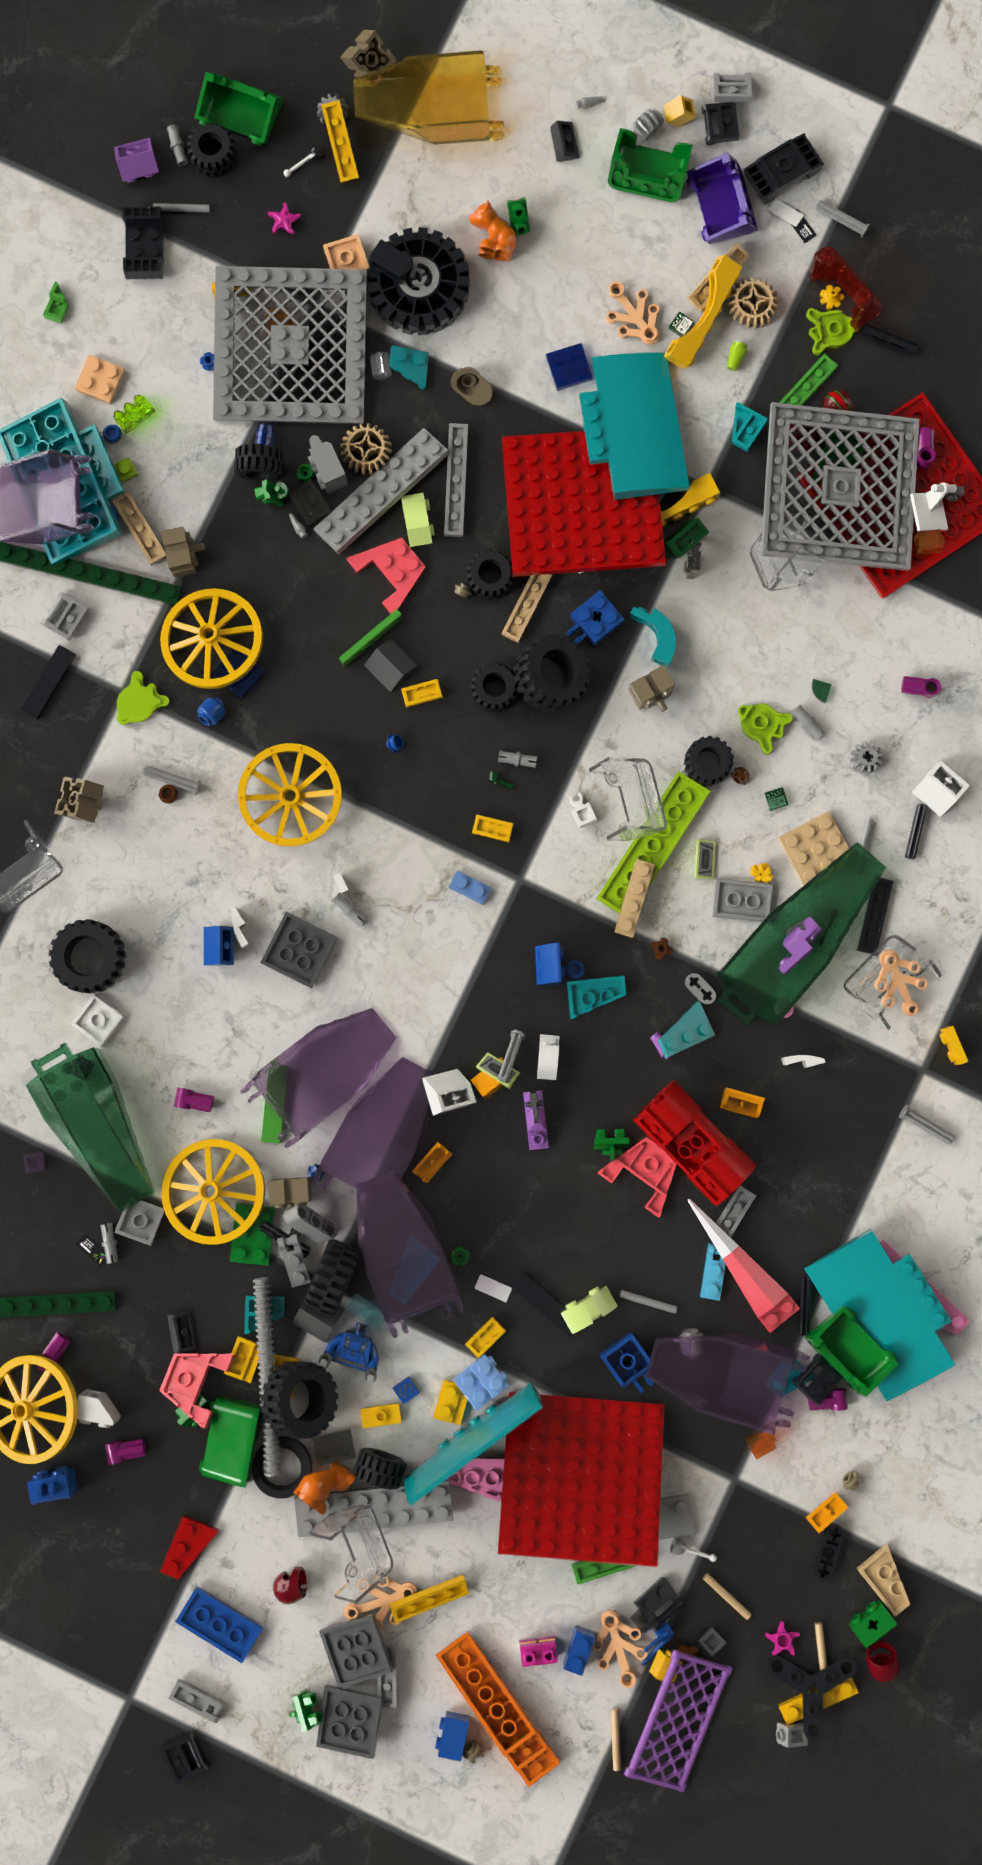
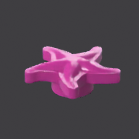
[268,203,301,235]
[765,1621,800,1656]

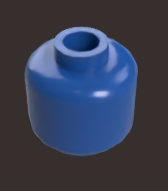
[197,697,226,726]

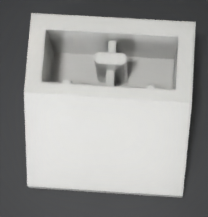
[911,760,970,817]
[422,1069,476,1116]
[77,1389,121,1428]

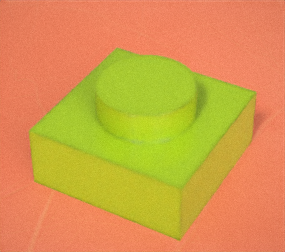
[113,457,138,484]

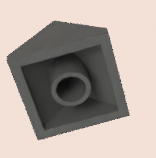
[364,639,418,693]
[292,1304,345,1343]

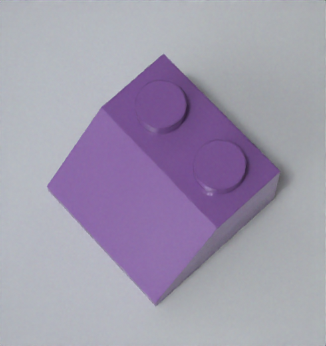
[114,138,159,182]

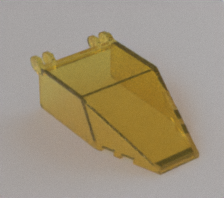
[353,50,504,145]

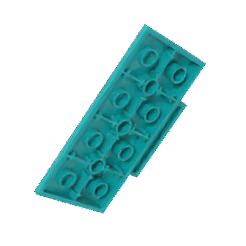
[579,353,690,500]
[0,397,125,565]
[804,1228,956,1401]
[404,1383,542,1506]

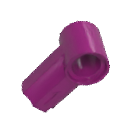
[917,427,936,469]
[901,676,941,698]
[174,1087,214,1112]
[37,1332,71,1371]
[808,1388,848,1411]
[105,1439,146,1464]

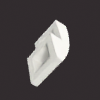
[231,907,251,949]
[781,1055,825,1068]

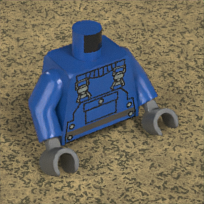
[318,1322,379,1382]

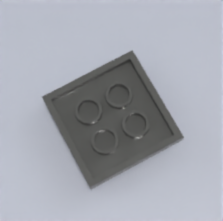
[260,912,338,988]
[319,1613,394,1688]
[316,1685,383,1759]

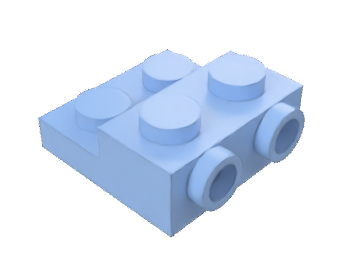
[452,1355,509,1411]

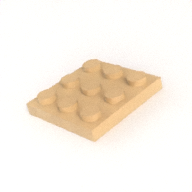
[778,811,856,888]

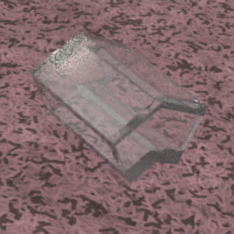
[370,351,392,381]

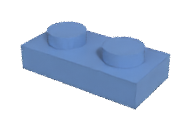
[449,871,491,905]

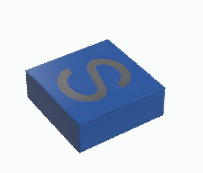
[392,1376,420,1404]

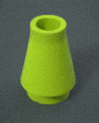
[726,341,748,371]

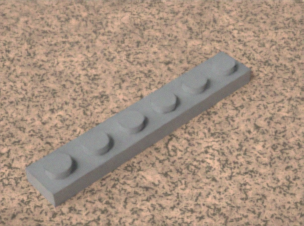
[444,423,468,537]

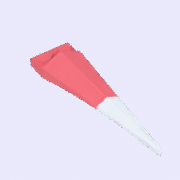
[688,1199,800,1333]

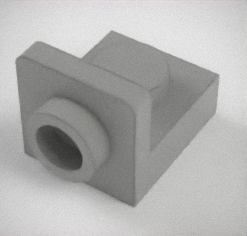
[776,1722,808,1748]

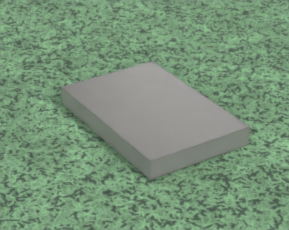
[712,878,774,923]

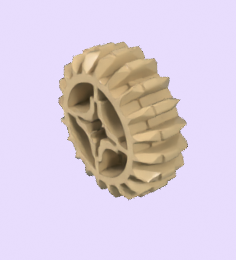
[727,276,779,329]
[341,423,392,475]

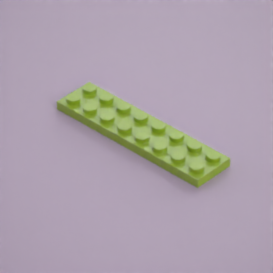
[596,771,710,914]

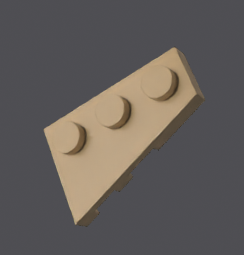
[857,1543,910,1617]

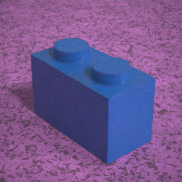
[204,926,234,966]
[563,1625,595,1676]
[435,1711,469,1762]

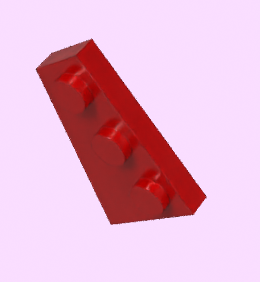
[160,1515,220,1579]

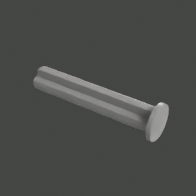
[816,201,870,238]
[144,766,201,795]
[498,1030,525,1082]
[899,1105,955,1144]

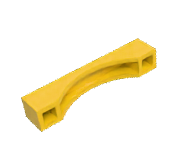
[664,255,742,369]
[661,473,720,528]

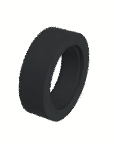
[252,1436,312,1499]

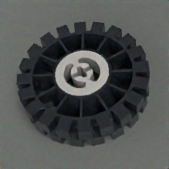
[367,227,470,335]

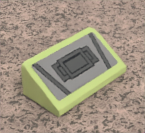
[694,839,716,880]
[476,1052,520,1089]

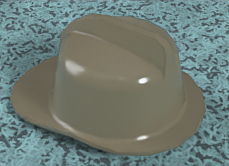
[451,367,493,405]

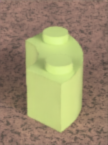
[401,493,435,547]
[561,1286,617,1334]

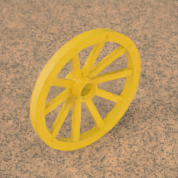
[160,588,263,689]
[238,743,342,847]
[161,1139,266,1245]
[0,1355,78,1464]

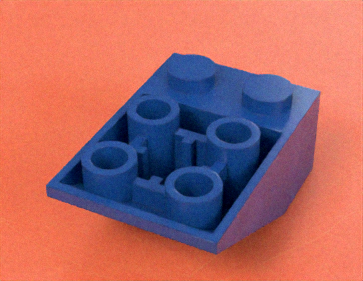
[535,942,565,986]

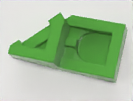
[43,282,68,324]

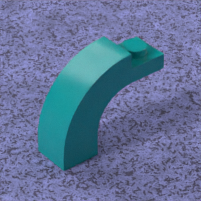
[629,607,676,669]

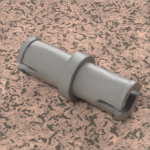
[166,125,189,166]
[791,705,825,741]
[498,750,538,768]
[332,892,368,927]
[100,1223,119,1264]

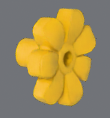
[820,285,844,310]
[750,863,774,883]

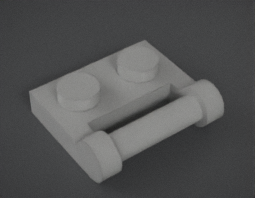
[713,73,752,102]
[40,591,89,641]

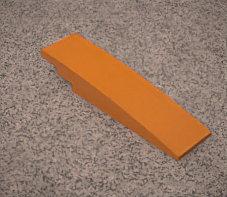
[435,1631,561,1787]

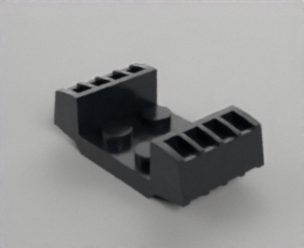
[744,133,824,205]
[123,206,164,280]

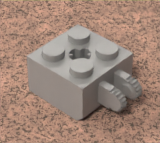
[308,435,348,494]

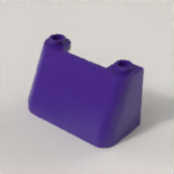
[686,152,758,244]

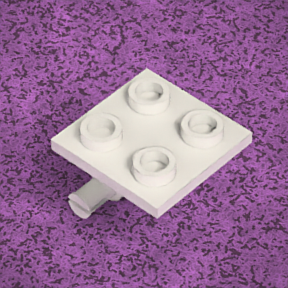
[910,482,957,531]

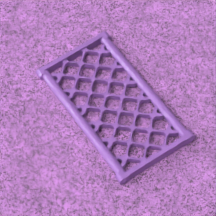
[624,1649,733,1792]

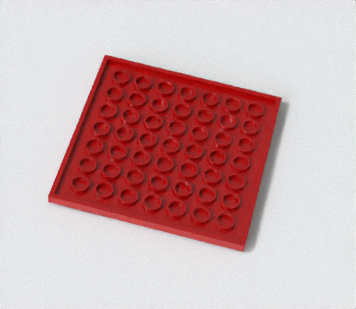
[797,392,982,600]
[502,431,666,577]
[497,1392,664,1567]

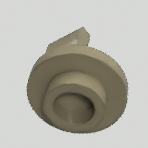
[463,1741,484,1764]

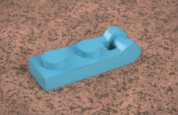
[700,1243,725,1301]

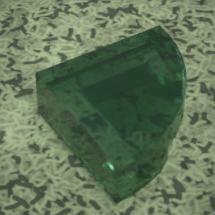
[811,679,831,703]

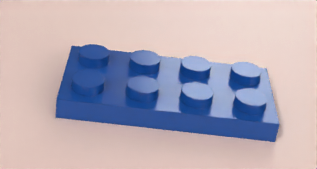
[175,1586,263,1663]

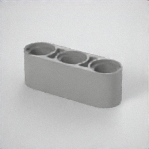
[283,1204,337,1243]

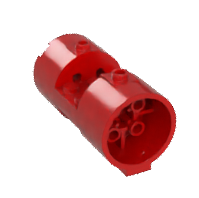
[633,1080,757,1206]

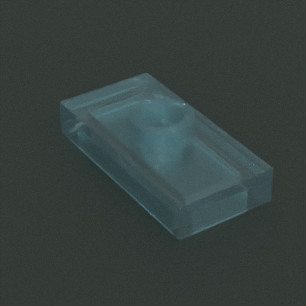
[345,1292,388,1332]

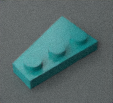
[657,1000,715,1058]

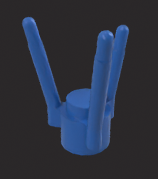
[628,1621,675,1666]

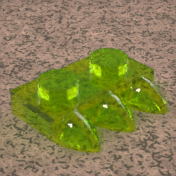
[113,395,156,434]

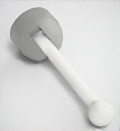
[670,1538,717,1562]

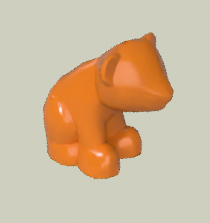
[469,200,517,261]
[293,1461,356,1515]

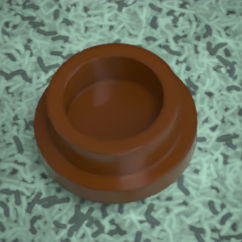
[159,785,178,804]

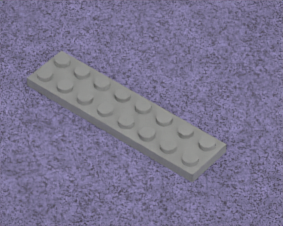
[314,428,450,555]
[294,1480,454,1537]

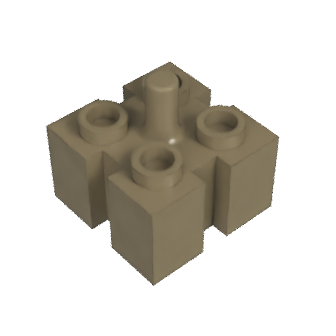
[340,29,397,88]
[161,526,206,577]
[628,665,675,712]
[54,777,104,823]
[268,1177,312,1209]

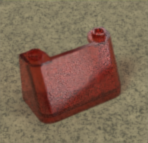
[809,247,882,331]

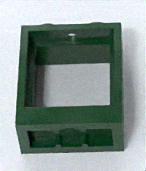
[664,517,710,559]

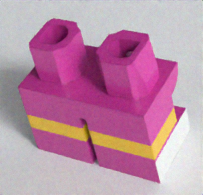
[519,1636,558,1667]

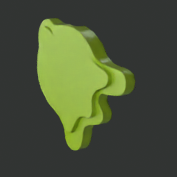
[806,308,860,355]
[117,671,170,725]
[737,703,793,755]

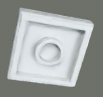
[71,994,125,1047]

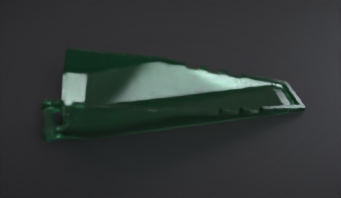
[717,842,886,1026]

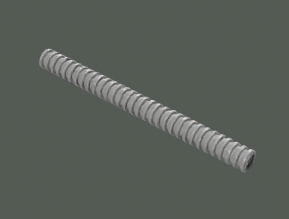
[253,1277,282,1477]

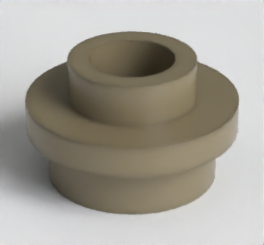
[454,583,472,599]
[843,1470,861,1490]

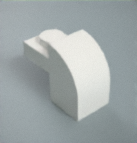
[537,1034,559,1080]

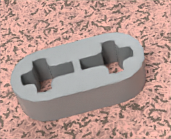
[685,973,716,1005]

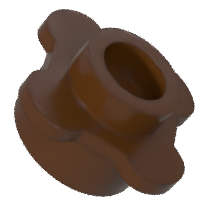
[730,767,750,785]
[650,937,673,960]
[678,1645,698,1665]

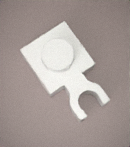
[569,792,597,829]

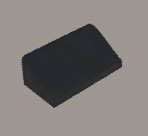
[550,120,579,162]
[167,1311,197,1354]

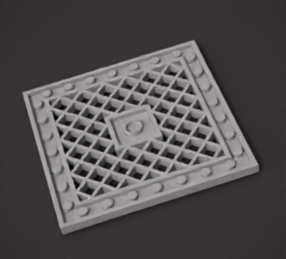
[213,266,367,424]
[761,402,919,571]

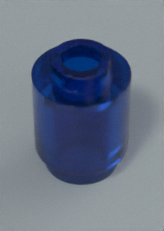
[254,424,275,446]

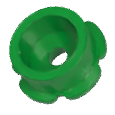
[296,464,315,483]
[451,1246,470,1266]

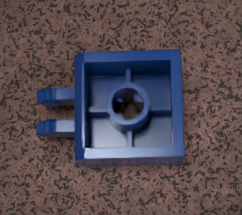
[565,590,624,647]
[599,1331,655,1393]
[27,1466,78,1505]

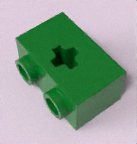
[849,1600,897,1648]

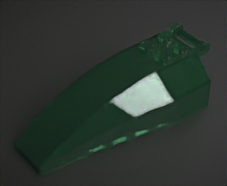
[26,1042,155,1212]

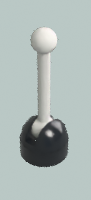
[284,142,325,177]

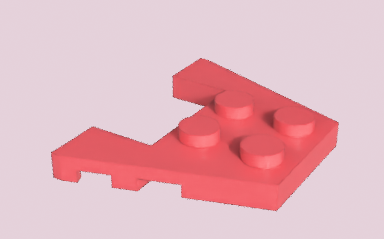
[347,538,426,614]
[598,1137,676,1218]
[159,1353,235,1429]

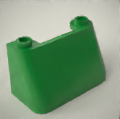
[194,72,283,146]
[608,128,693,202]
[805,1306,899,1397]
[199,1396,262,1488]

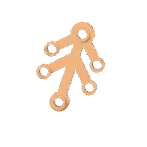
[606,281,659,345]
[874,949,928,1016]
[344,1574,418,1630]
[592,1610,647,1688]

